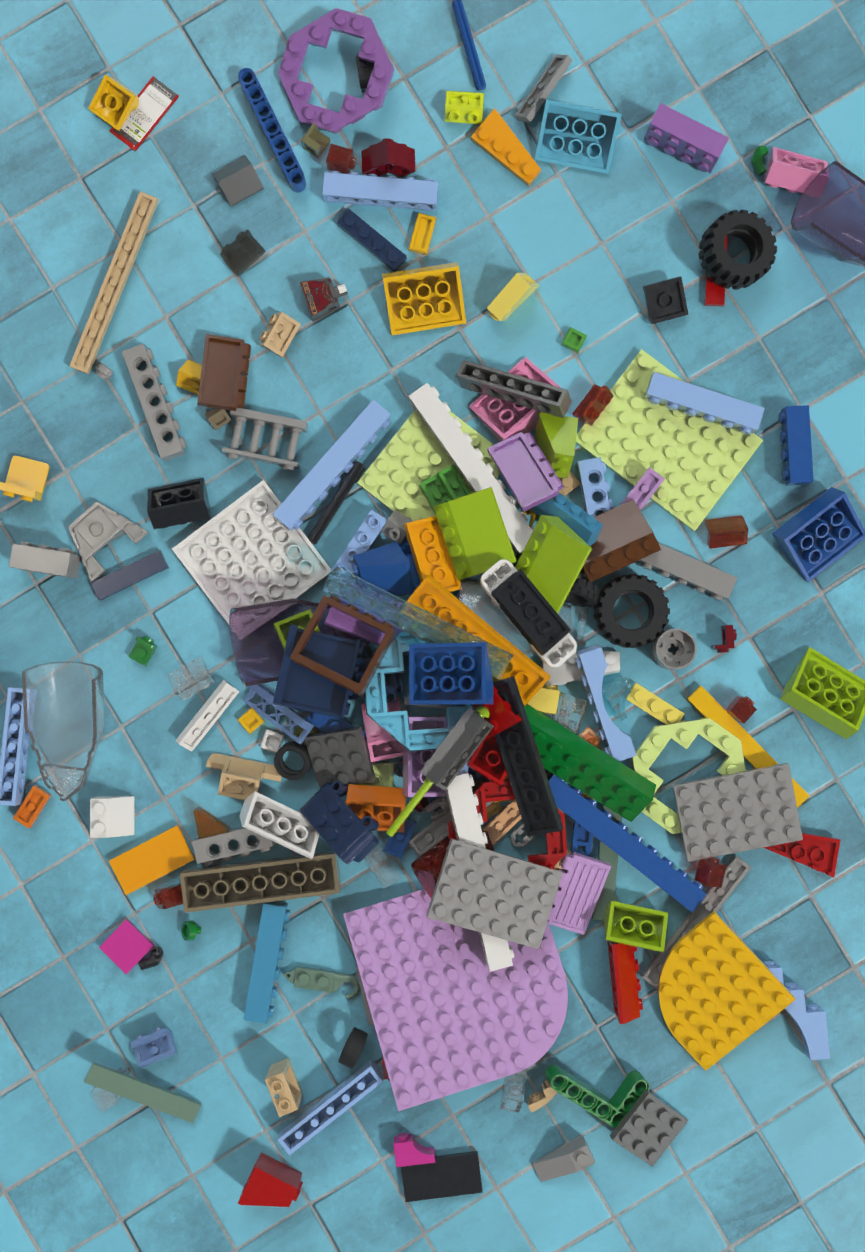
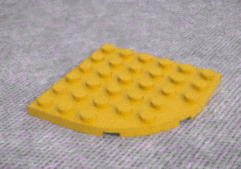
[659,911,796,1071]

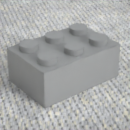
[9,541,81,579]

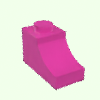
[393,1133,435,1167]

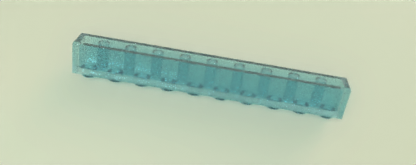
[323,567,513,680]

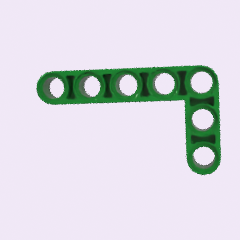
[545,1065,650,1128]

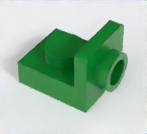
[128,635,158,666]

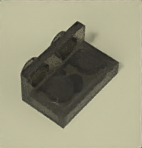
[220,229,266,277]

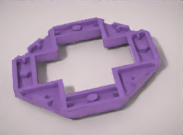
[278,8,395,134]

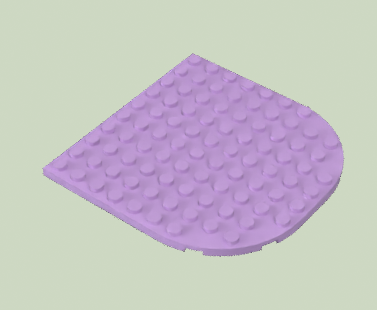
[343,885,568,1111]

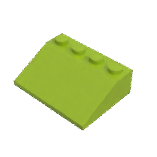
[433,487,517,580]
[515,515,592,613]
[780,647,865,739]

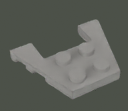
[68,501,149,582]

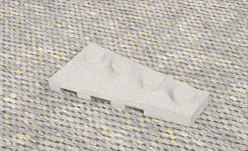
[542,651,620,688]

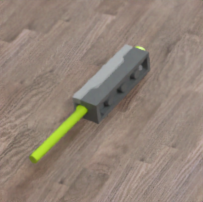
[386,706,494,837]

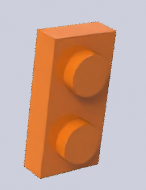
[13,785,52,828]

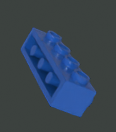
[778,405,814,486]

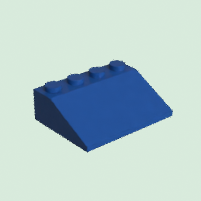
[772,487,865,582]
[409,642,493,705]

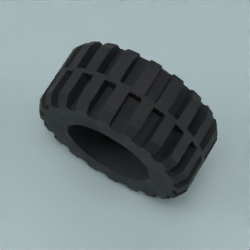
[698,209,777,290]
[593,574,670,648]

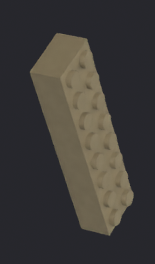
[180,851,342,913]

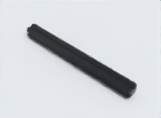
[307,461,365,545]

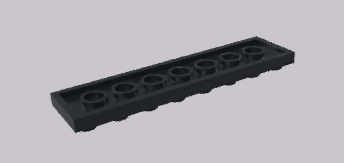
[493,676,564,836]

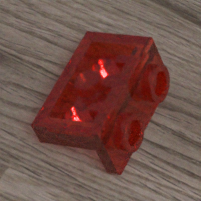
[572,384,614,426]

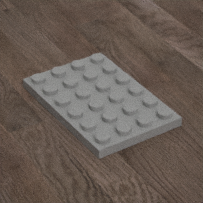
[672,763,803,862]
[426,838,563,949]

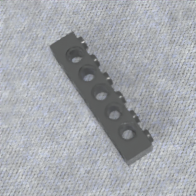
[456,360,572,418]

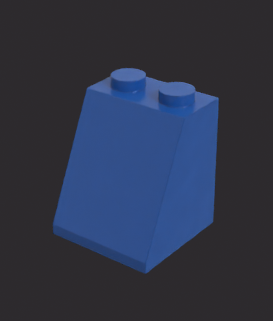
[352,542,415,596]

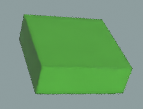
[561,327,587,354]

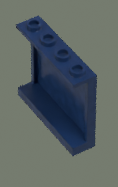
[273,625,363,719]

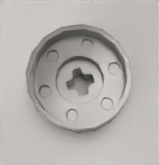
[651,629,697,669]

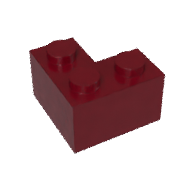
[361,138,416,177]

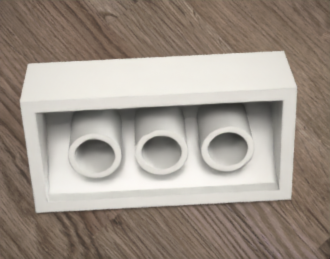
[239,791,319,859]

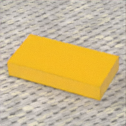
[409,213,436,255]

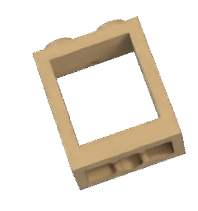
[265,1058,303,1117]

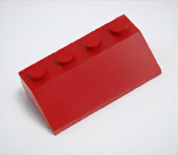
[607,941,643,1024]

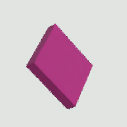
[99,918,154,974]

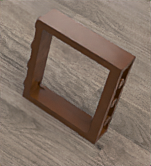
[290,595,396,697]

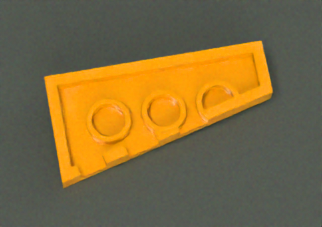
[471,108,541,187]

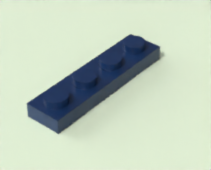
[337,208,407,272]

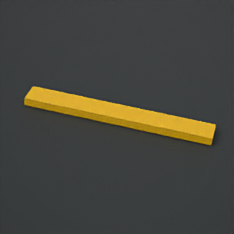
[687,685,810,808]

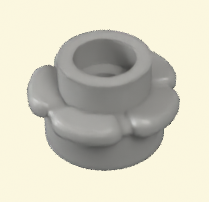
[95,363,114,380]

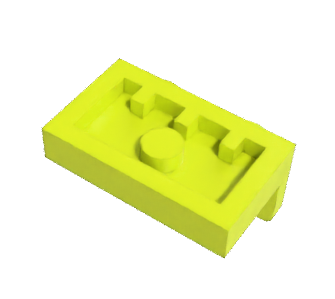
[445,91,484,124]

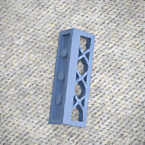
[244,680,314,744]

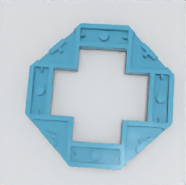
[365,630,475,751]

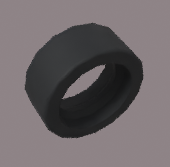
[274,741,312,780]
[338,1027,368,1069]

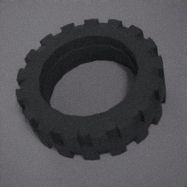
[564,578,600,607]

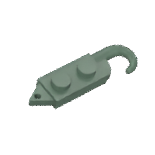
[283,966,360,998]

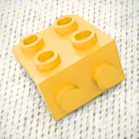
[0,456,50,502]

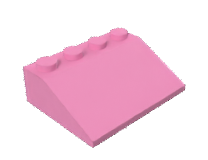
[469,357,561,442]

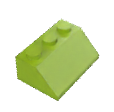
[603,901,668,952]

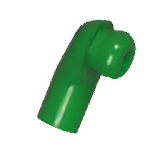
[751,146,768,176]

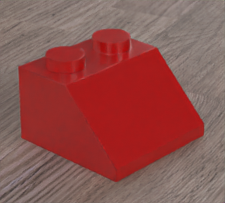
[467,734,507,786]

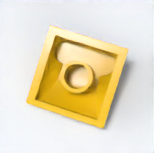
[88,74,139,131]

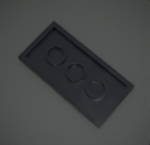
[401,1151,483,1202]

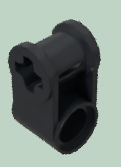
[356,53,374,92]

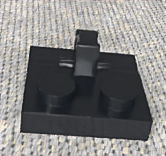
[643,276,689,324]

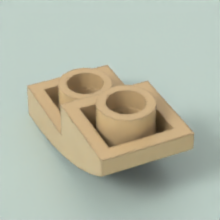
[527,1076,559,1113]

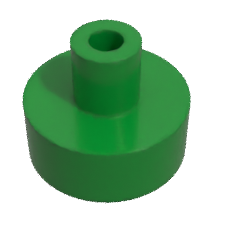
[181,920,201,941]

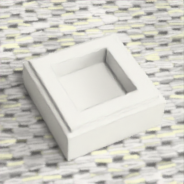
[260,729,285,753]

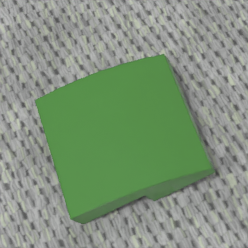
[418,464,471,515]

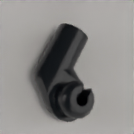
[139,946,163,970]

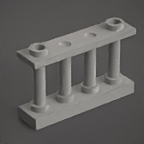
[222,408,308,471]

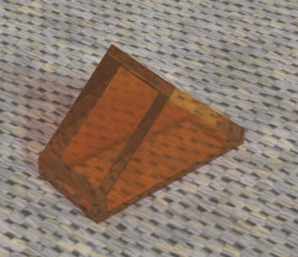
[193,807,231,839]

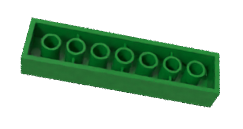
[523,704,656,822]

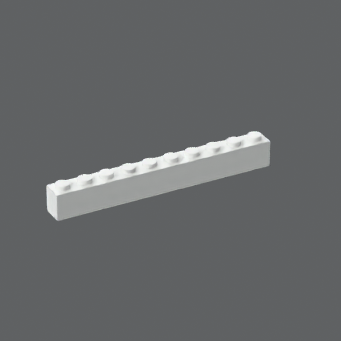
[409,383,534,555]
[445,770,514,972]

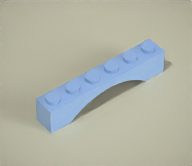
[575,644,637,762]

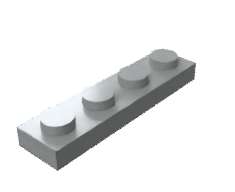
[514,54,572,122]

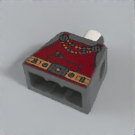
[300,277,348,322]

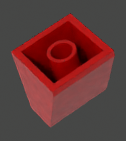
[238,1152,303,1207]

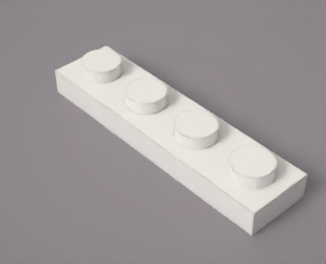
[175,680,240,752]

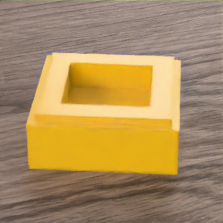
[238,707,265,734]

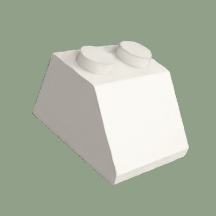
[90,796,135,838]

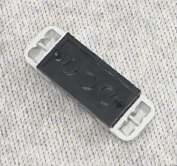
[480,560,577,668]

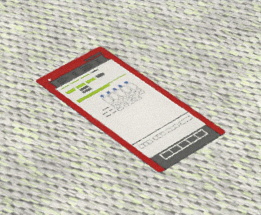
[110,76,179,151]

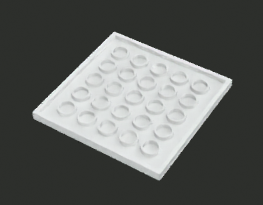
[172,480,332,641]

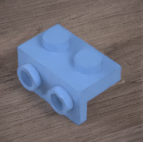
[129,1027,177,1068]

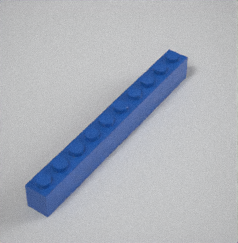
[547,773,707,913]

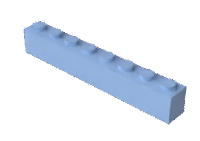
[272,400,391,532]

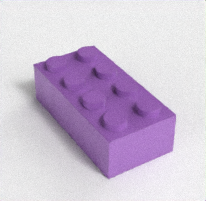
[644,103,729,173]

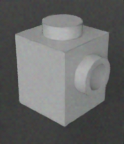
[381,510,413,544]

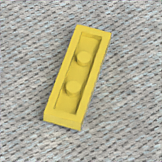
[625,683,685,725]

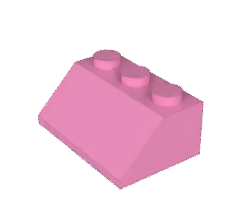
[765,147,829,198]

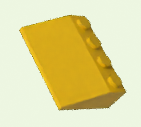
[382,262,466,335]

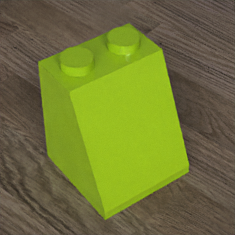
[534,412,578,478]

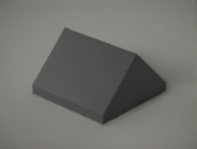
[212,155,264,207]

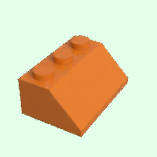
[346,784,406,832]

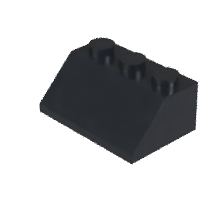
[147,478,210,530]

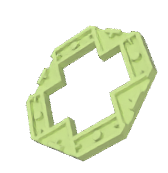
[632,717,746,834]

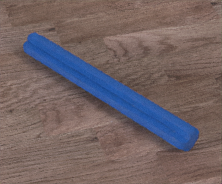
[452,0,486,91]

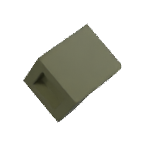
[301,123,330,159]

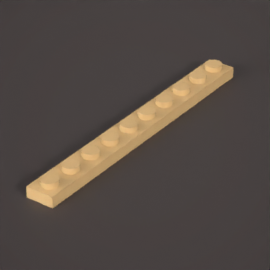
[70,192,159,375]

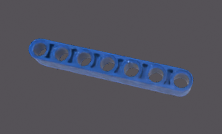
[238,68,306,193]

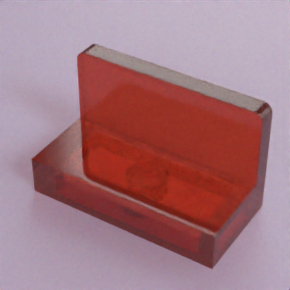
[705,515,749,549]

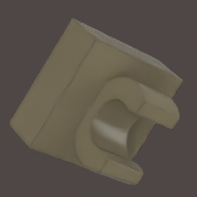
[205,408,231,430]

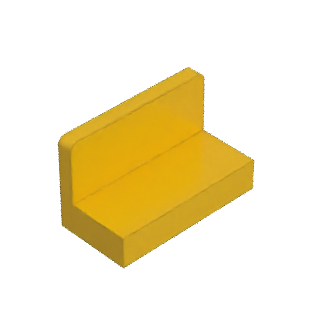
[176,360,202,395]

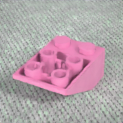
[361,697,403,762]

